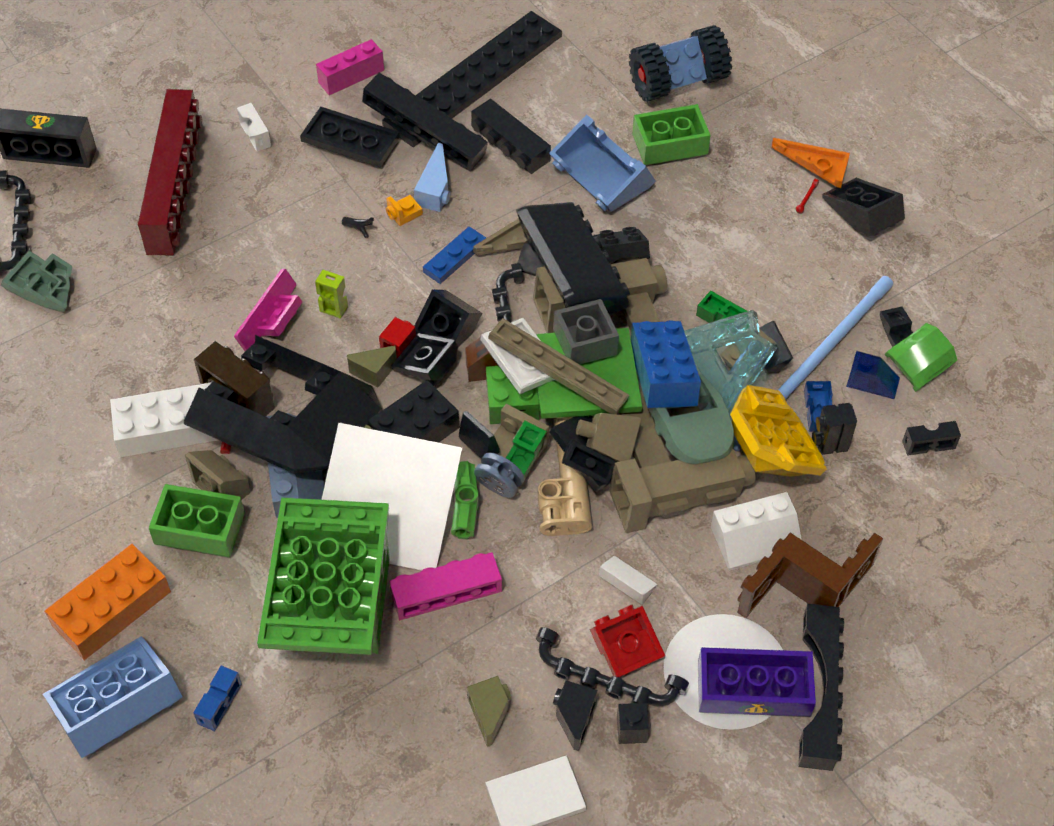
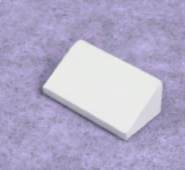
[599,556,657,605]

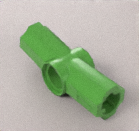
[451,461,479,539]

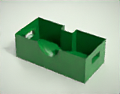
[696,290,751,338]

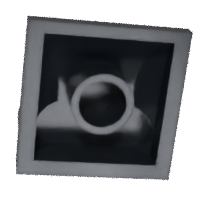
[391,333,458,386]

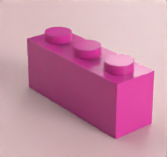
[316,39,384,96]

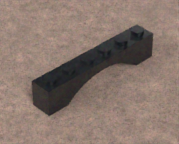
[798,603,844,771]

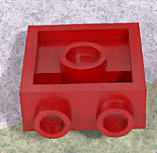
[590,604,666,677]

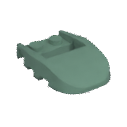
[649,374,734,464]

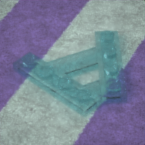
[684,310,777,417]

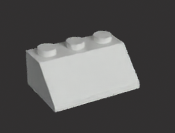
[711,492,802,571]

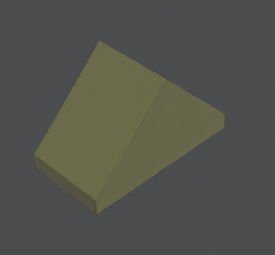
[347,346,397,388]

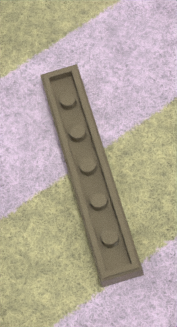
[488,318,630,415]

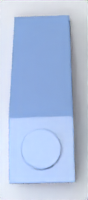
[414,143,451,212]

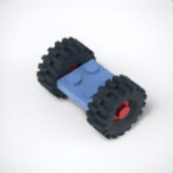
[629,25,732,102]

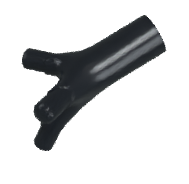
[342,217,374,238]

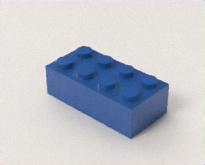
[631,320,701,408]

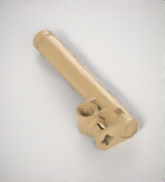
[538,417,592,536]

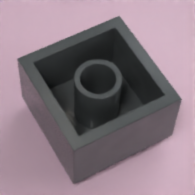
[553,299,619,365]

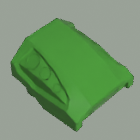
[885,323,957,392]

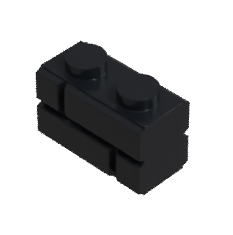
[812,403,857,455]

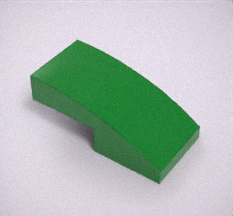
[506,420,547,478]

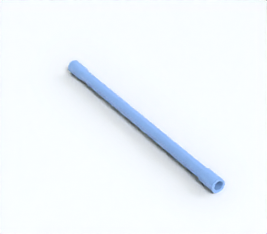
[733,276,893,451]

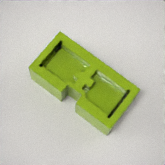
[315,269,348,319]

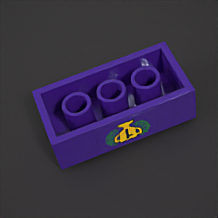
[698,647,816,717]

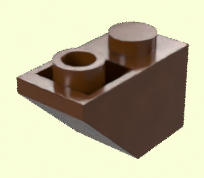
[465,330,499,382]

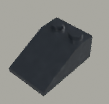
[822,177,905,236]

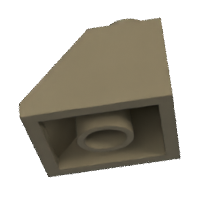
[185,450,250,500]

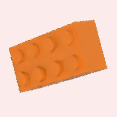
[44,544,171,661]

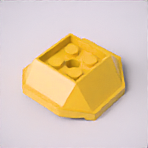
[730,385,827,477]

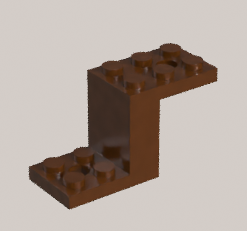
[737,532,883,618]

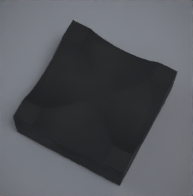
[593,227,650,264]

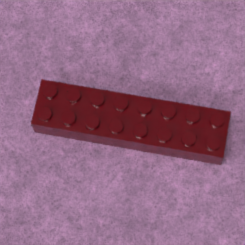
[138,89,202,256]

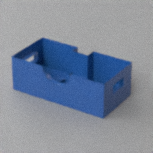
[804,381,833,432]
[193,665,242,731]

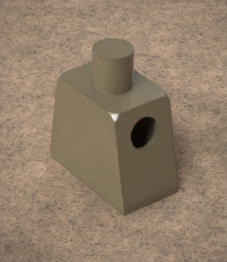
[576,413,641,462]

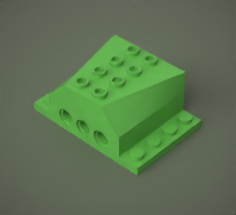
[257,498,390,655]

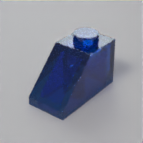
[846,351,900,399]

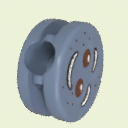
[474,453,525,498]

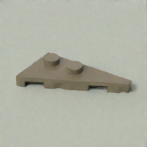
[473,219,529,256]

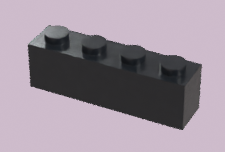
[471,98,551,174]

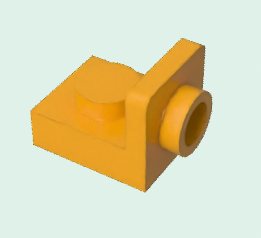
[386,195,423,226]

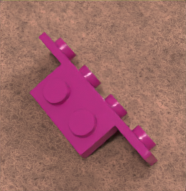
[234,269,302,351]

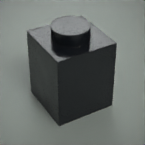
[617,703,649,744]

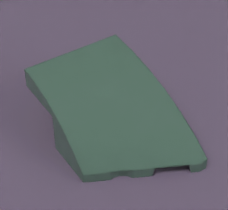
[1,251,72,312]

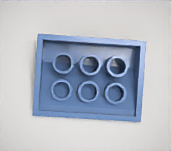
[43,636,183,758]

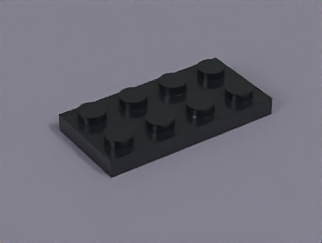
[300,106,400,168]

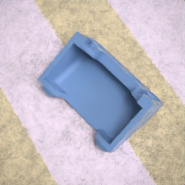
[549,115,656,212]

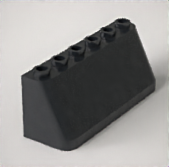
[516,202,630,316]

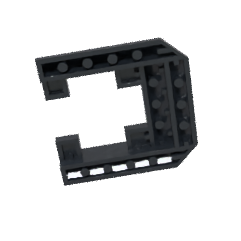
[184,335,382,474]

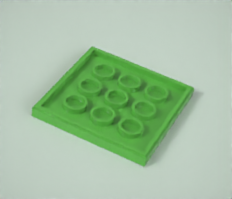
[536,328,642,419]

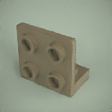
[494,404,549,462]

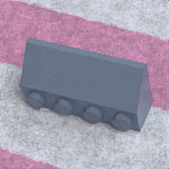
[265,413,324,518]

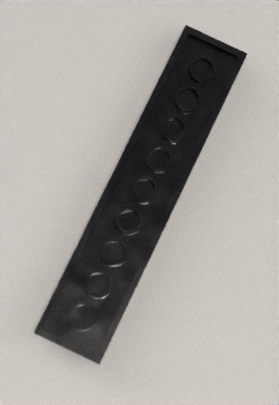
[382,11,562,148]

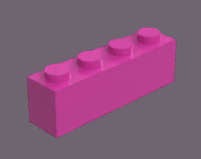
[389,552,502,621]

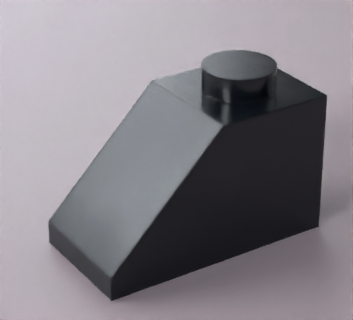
[553,680,598,751]

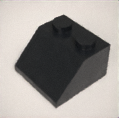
[414,289,483,348]

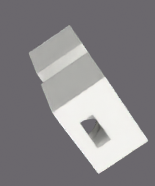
[237,103,271,152]

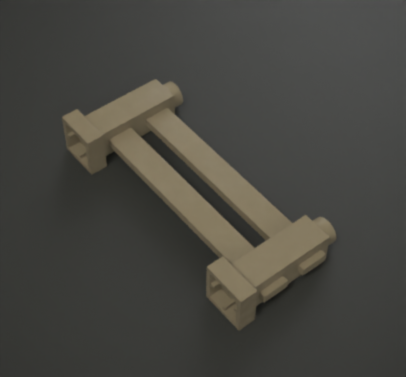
[533,258,756,533]

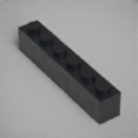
[362,72,488,172]

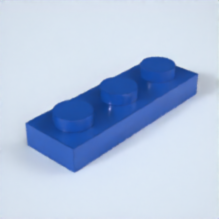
[423,226,486,284]

